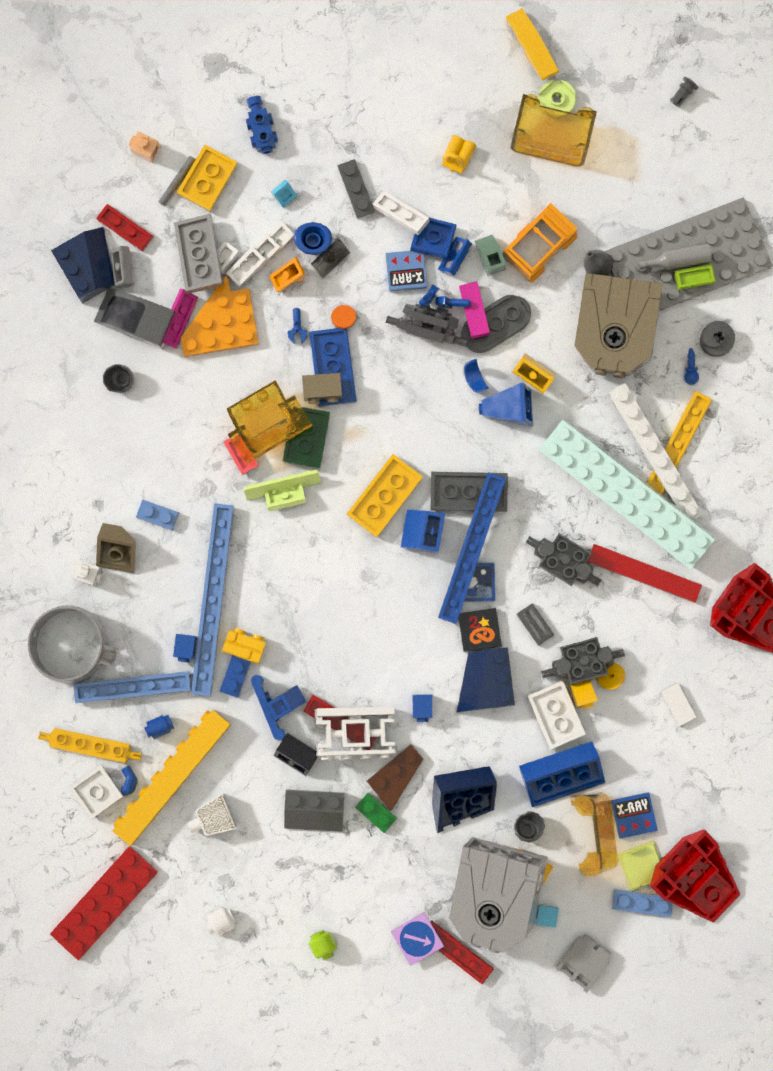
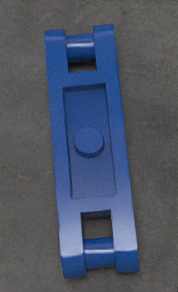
[251,675,286,741]

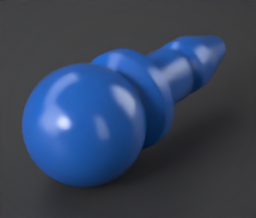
[684,348,699,385]

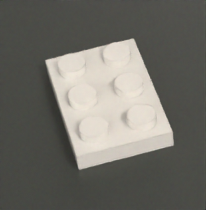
[527,681,586,750]

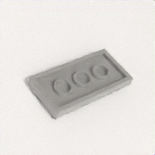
[174,214,224,294]

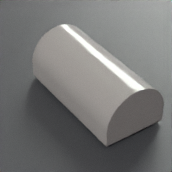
[111,246,134,288]

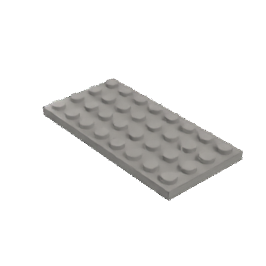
[604,197,773,311]

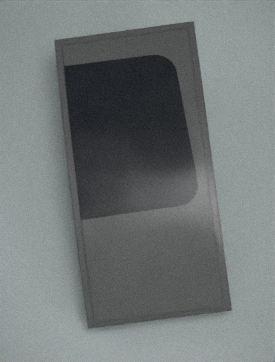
[94,287,176,347]

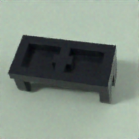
[274,733,318,776]

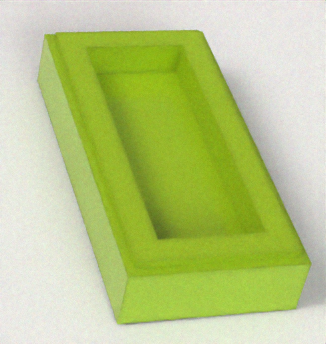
[674,264,716,290]

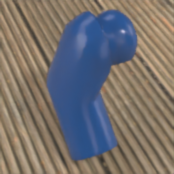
[121,765,138,796]

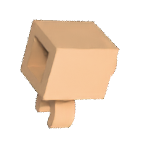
[129,131,161,162]

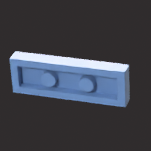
[612,889,673,917]

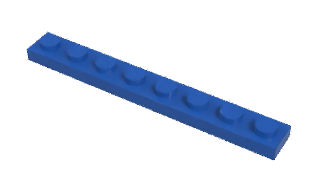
[438,472,506,624]

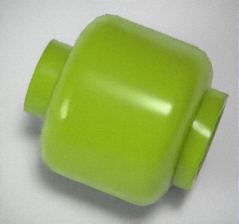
[308,930,337,961]

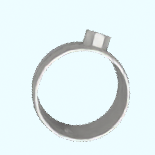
[28,605,118,683]

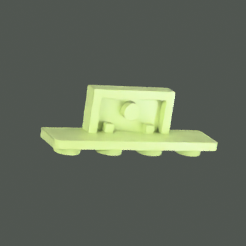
[244,470,321,512]

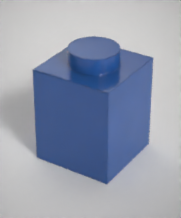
[173,634,197,663]
[412,694,432,722]

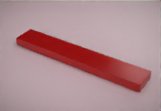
[587,544,702,603]

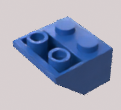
[401,510,445,554]

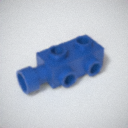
[246,96,278,154]

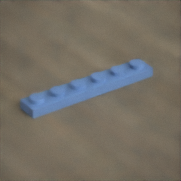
[74,671,191,703]

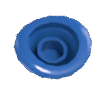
[294,222,332,255]

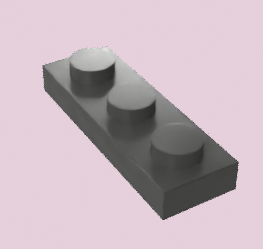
[337,159,375,219]

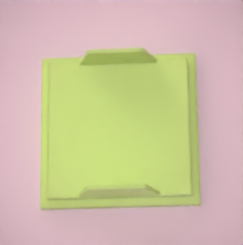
[617,841,661,891]

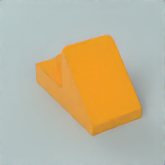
[269,257,305,292]

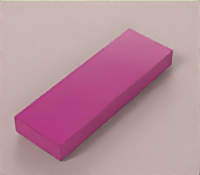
[459,282,490,339]
[163,289,198,349]

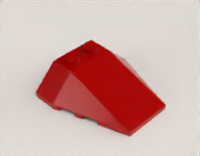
[710,563,773,653]
[650,829,740,923]

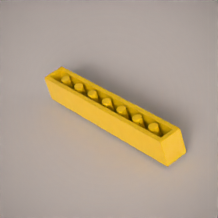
[112,710,232,846]

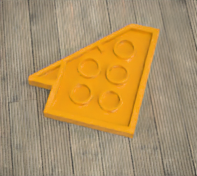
[180,276,259,357]

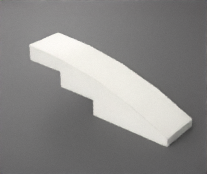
[226,221,295,287]

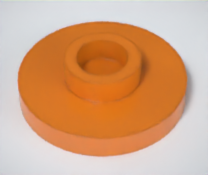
[331,305,357,329]

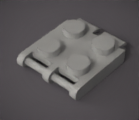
[555,934,611,993]

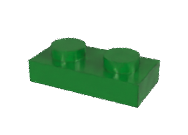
[355,793,397,833]

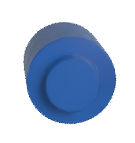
[144,715,174,740]

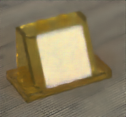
[226,380,313,464]

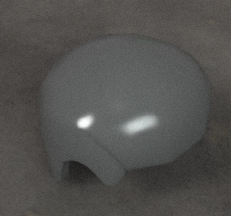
[103,364,134,393]
[514,811,545,843]

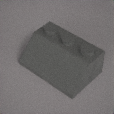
[284,789,345,832]

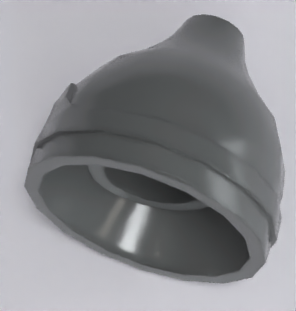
[584,250,613,276]

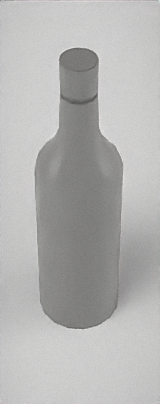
[638,243,711,270]

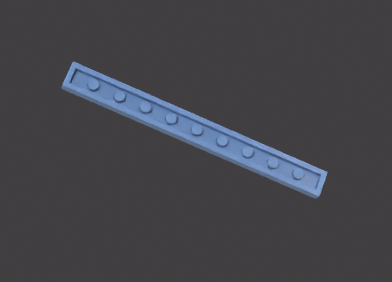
[191,503,234,696]

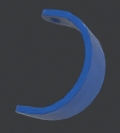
[464,358,489,393]

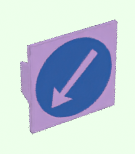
[391,912,444,966]

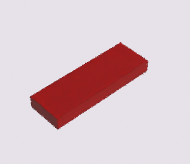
[96,204,153,252]

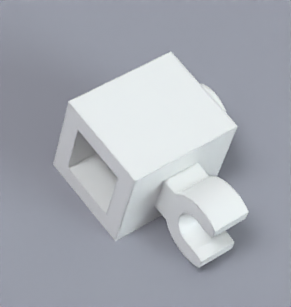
[71,559,103,586]

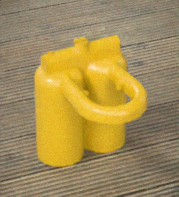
[442,135,476,174]

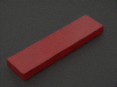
[303,695,377,750]
[431,920,494,984]

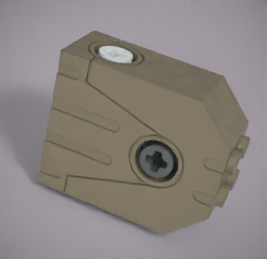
[574,273,663,379]

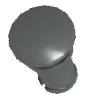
[670,77,699,107]

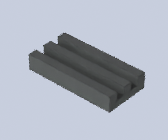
[516,603,554,646]

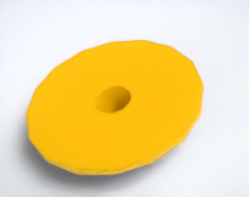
[597,663,626,690]

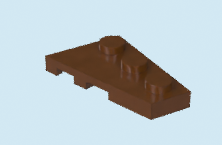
[367,744,423,811]

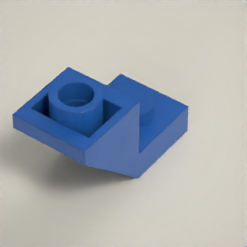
[266,685,307,721]

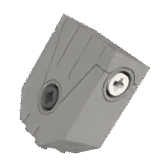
[449,837,548,953]

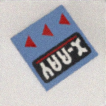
[386,251,427,292]

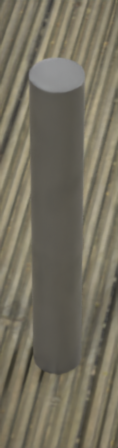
[158,156,196,206]

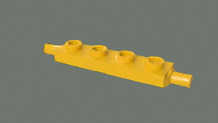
[38,728,142,764]

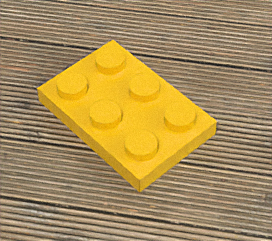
[177,144,238,212]

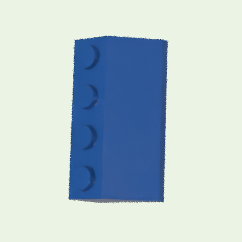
[519,741,605,807]

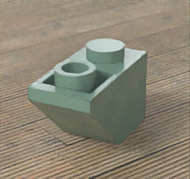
[475,235,507,276]

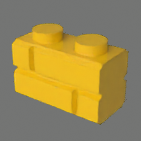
[512,353,556,394]
[222,627,267,664]

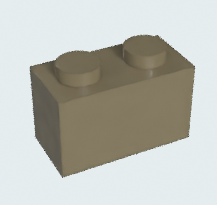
[302,373,342,404]

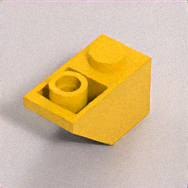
[569,680,598,709]

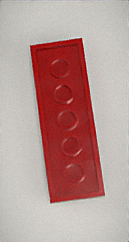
[50,846,158,961]

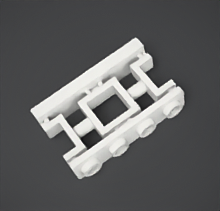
[315,706,396,760]

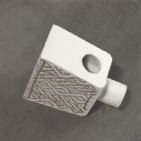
[188,793,237,836]

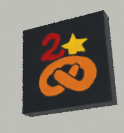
[458,608,502,652]

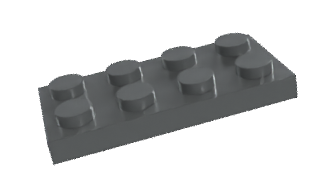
[430,471,508,512]

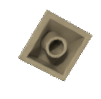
[96,523,136,573]

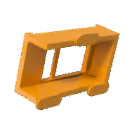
[502,203,578,282]

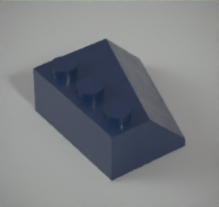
[51,227,114,304]
[456,647,515,712]
[432,766,497,833]

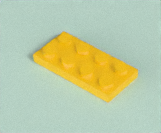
[346,454,423,538]

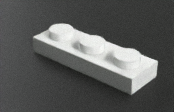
[373,191,430,235]

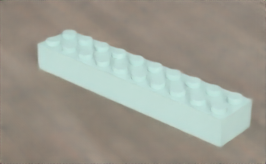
[539,418,715,569]

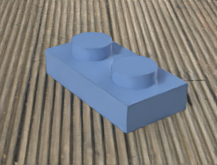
[136,499,179,531]

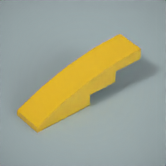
[506,8,559,81]

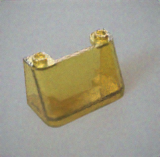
[511,94,597,167]
[570,792,618,877]

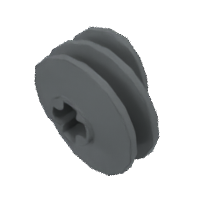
[700,321,735,357]

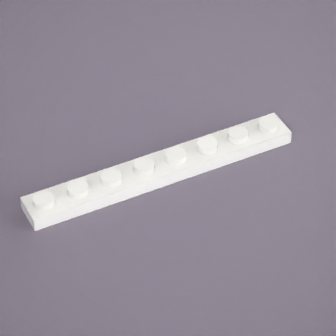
[608,383,703,520]

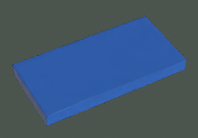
[309,328,357,407]

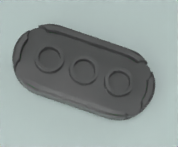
[461,295,531,353]

